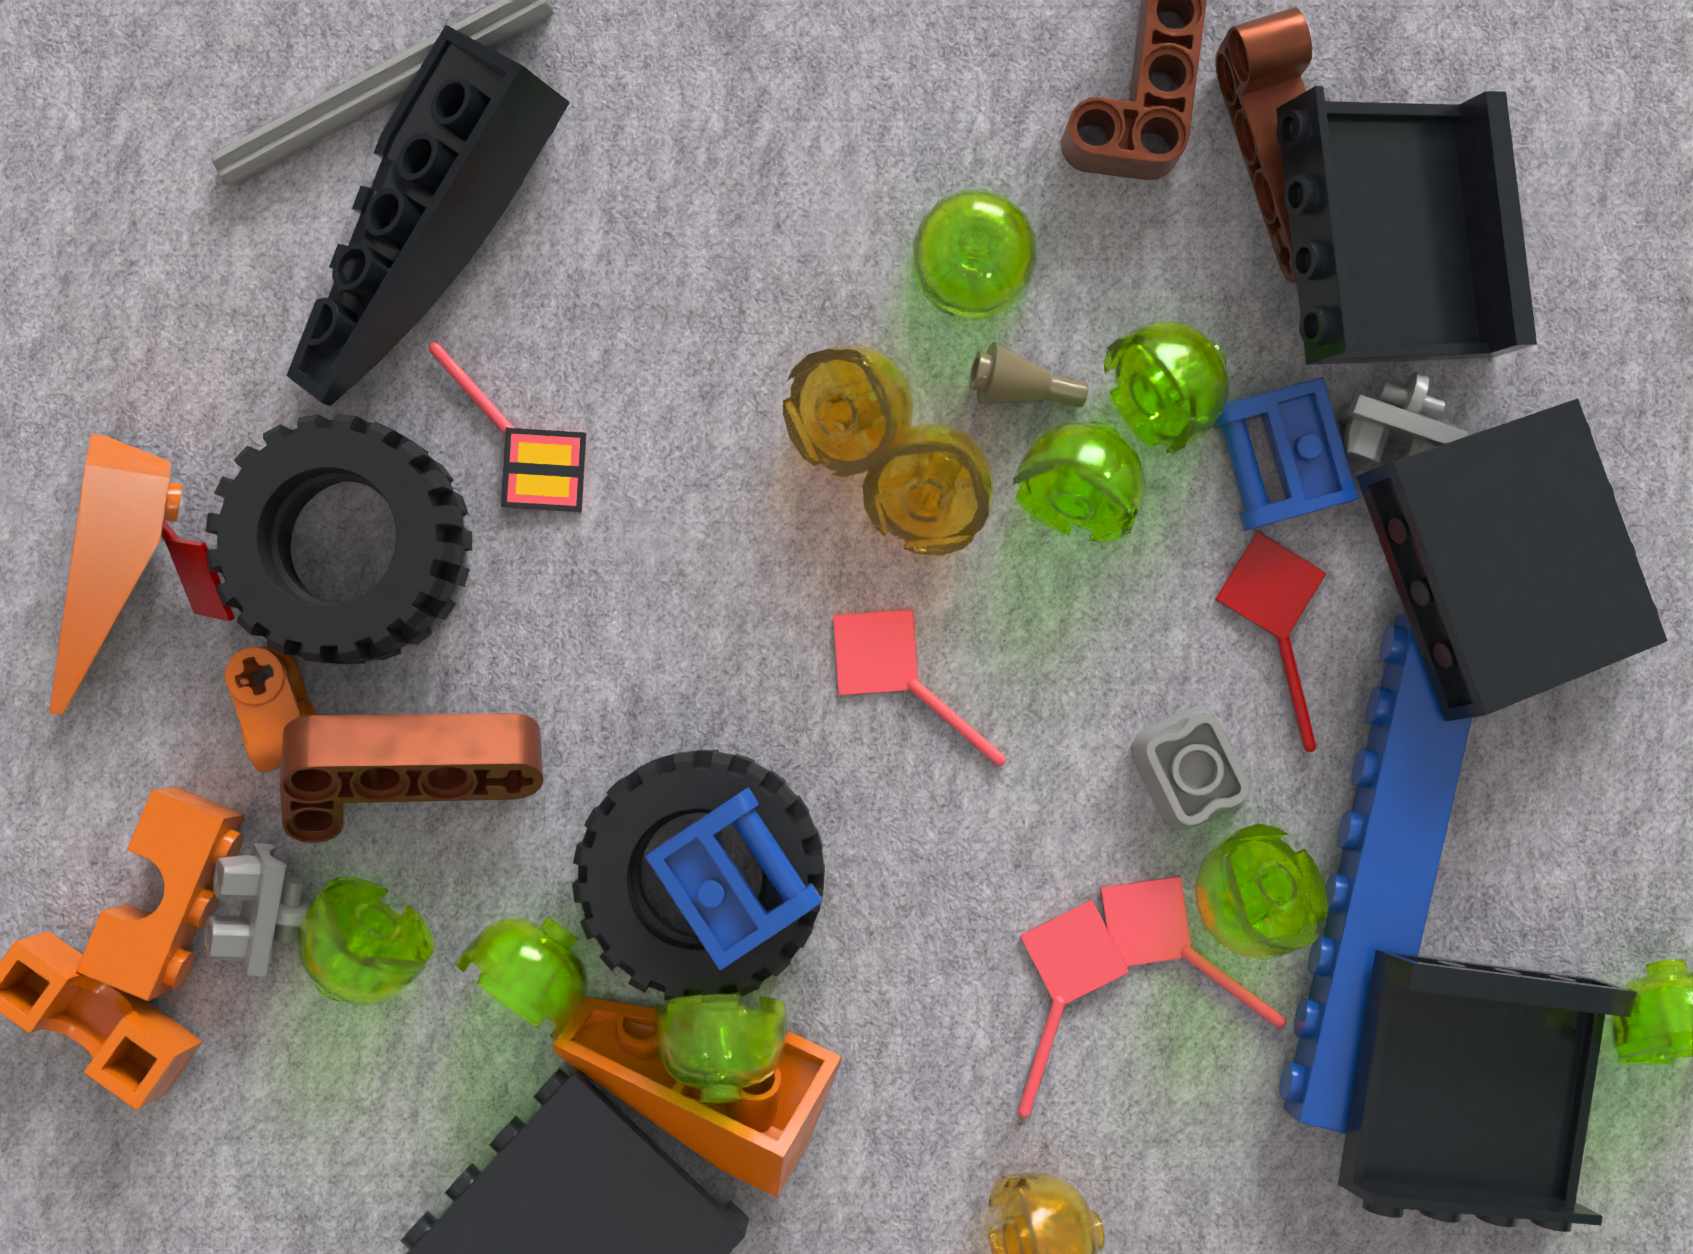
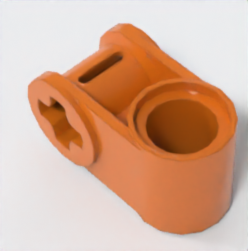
[225,647,318,773]

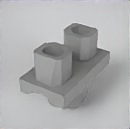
[1337,372,1470,466]
[203,843,318,977]

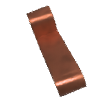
[1061,0,1207,180]
[1215,7,1312,283]
[280,713,544,843]

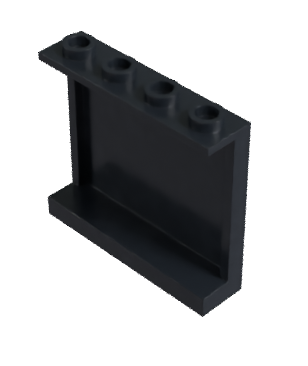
[1276,86,1537,365]
[1356,398,1668,722]
[1338,950,1638,1232]
[400,1068,749,1254]

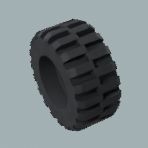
[205,413,473,664]
[572,749,825,1005]

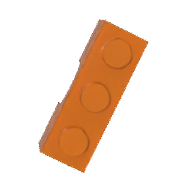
[76,786,245,1001]
[0,931,203,1110]

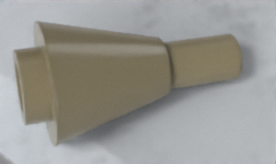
[969,342,1089,408]

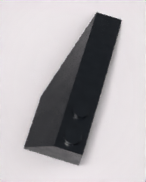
[286,25,570,406]

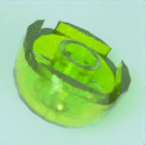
[912,189,1037,319]
[1103,321,1229,454]
[1013,422,1146,543]
[1194,823,1328,960]
[297,877,435,1005]
[454,916,588,1041]
[1610,959,1693,1065]
[655,994,787,1103]

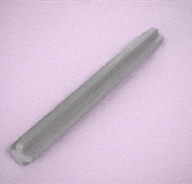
[212,0,554,186]

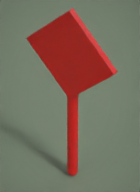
[161,520,235,621]
[1215,531,1327,752]

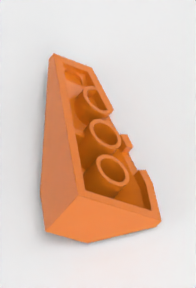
[49,433,182,715]
[553,997,842,1198]

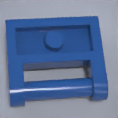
[1209,377,1359,531]
[645,787,823,970]

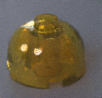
[783,344,914,477]
[862,424,994,556]
[989,1173,1105,1254]

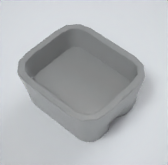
[1131,706,1250,830]

